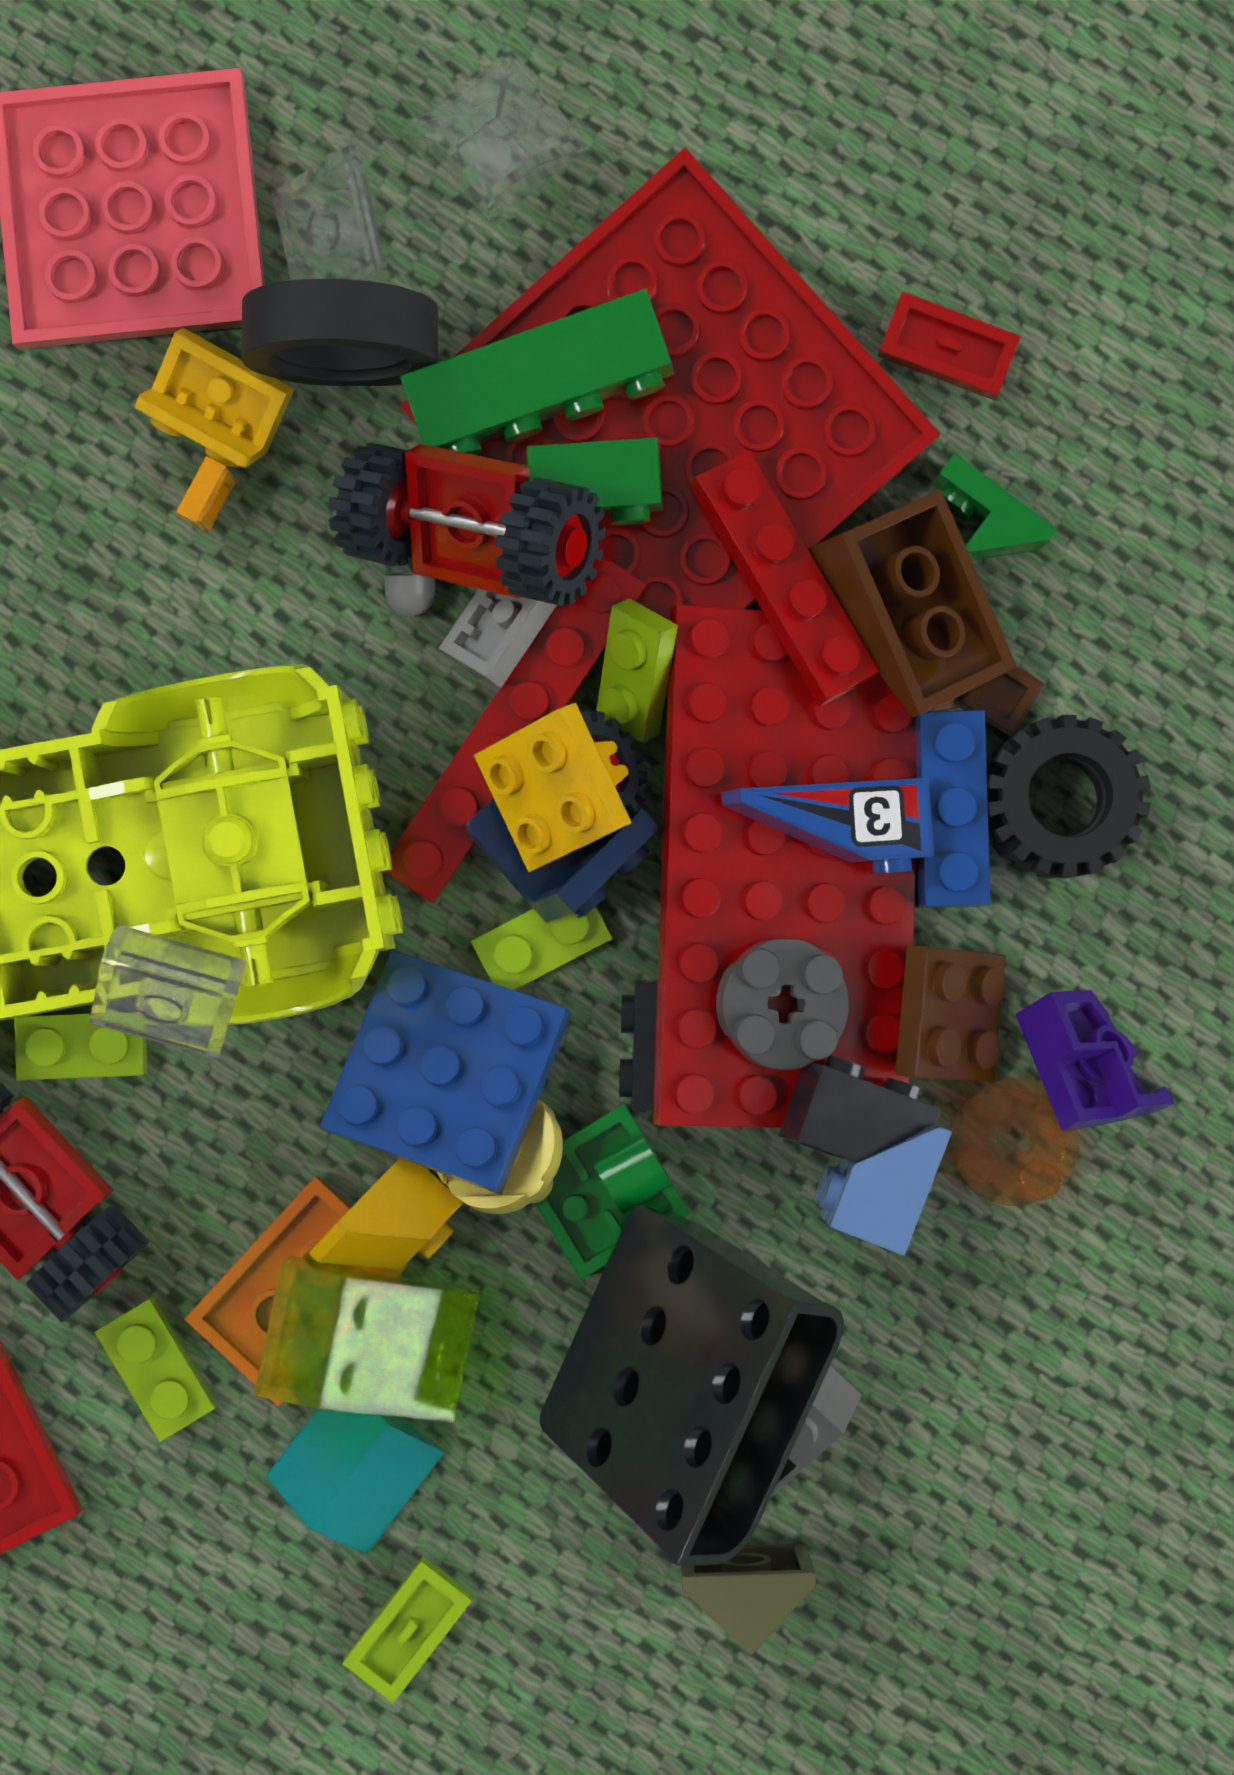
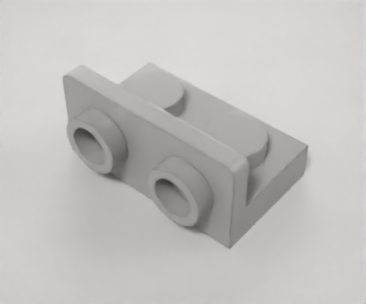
[438,589,557,688]

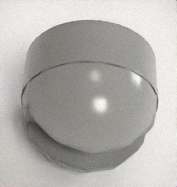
[384,572,436,617]

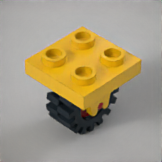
[474,702,648,873]

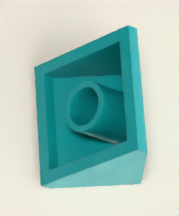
[266,1373,445,1554]

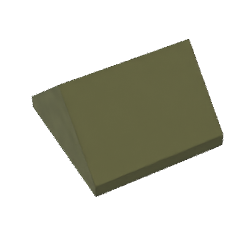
[680,1543,816,1655]

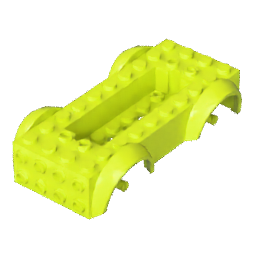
[0,664,404,1026]

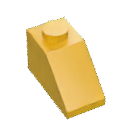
[309,1158,463,1270]

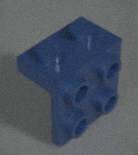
[466,798,660,923]

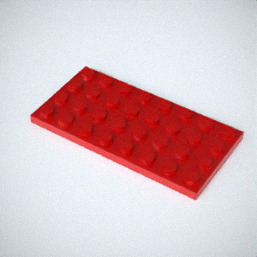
[653,604,916,1128]

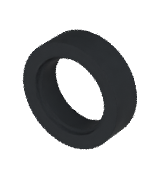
[241,279,438,386]

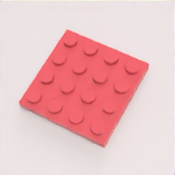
[0,68,265,350]

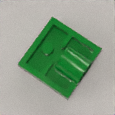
[535,1102,691,1280]

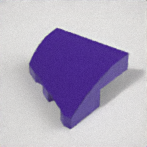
[1015,990,1174,1131]

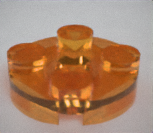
[949,1077,1079,1206]

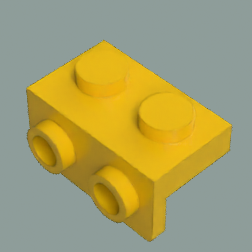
[134,328,295,468]

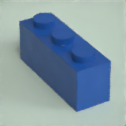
[915,710,990,908]

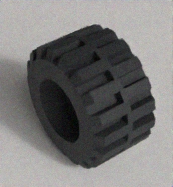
[987,715,1150,879]

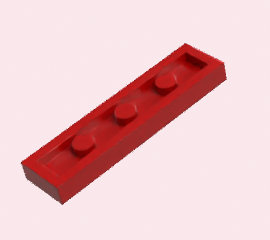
[689,450,880,707]

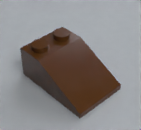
[807,489,1017,717]

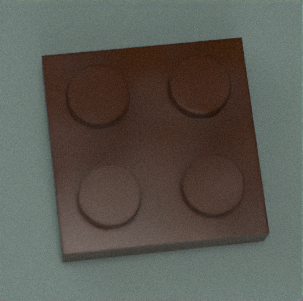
[895,945,1006,1082]

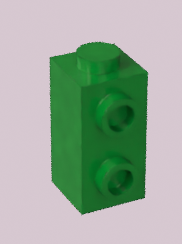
[522,437,664,525]

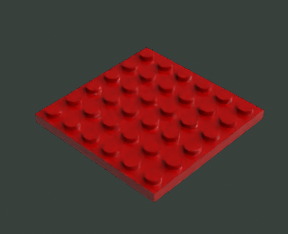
[399,147,940,621]

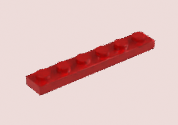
[386,555,647,903]

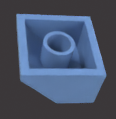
[814,1123,952,1256]

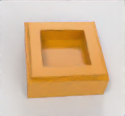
[176,456,236,533]

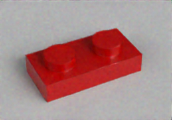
[877,291,1021,401]

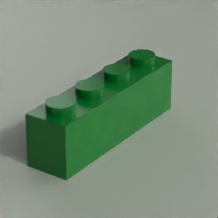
[400,288,674,455]

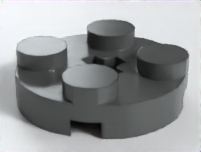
[716,939,849,1070]

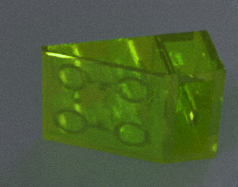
[254,1255,480,1422]

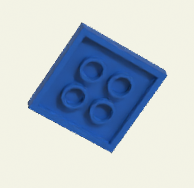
[320,949,571,1195]

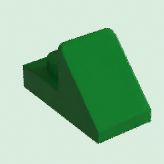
[931,453,1058,561]

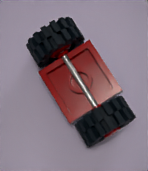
[328,443,606,607]
[0,1082,149,1323]

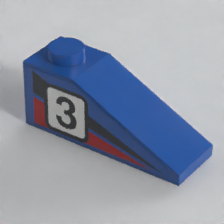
[721,778,934,874]

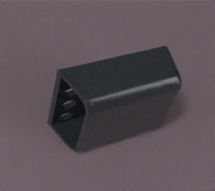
[539,1205,844,1566]

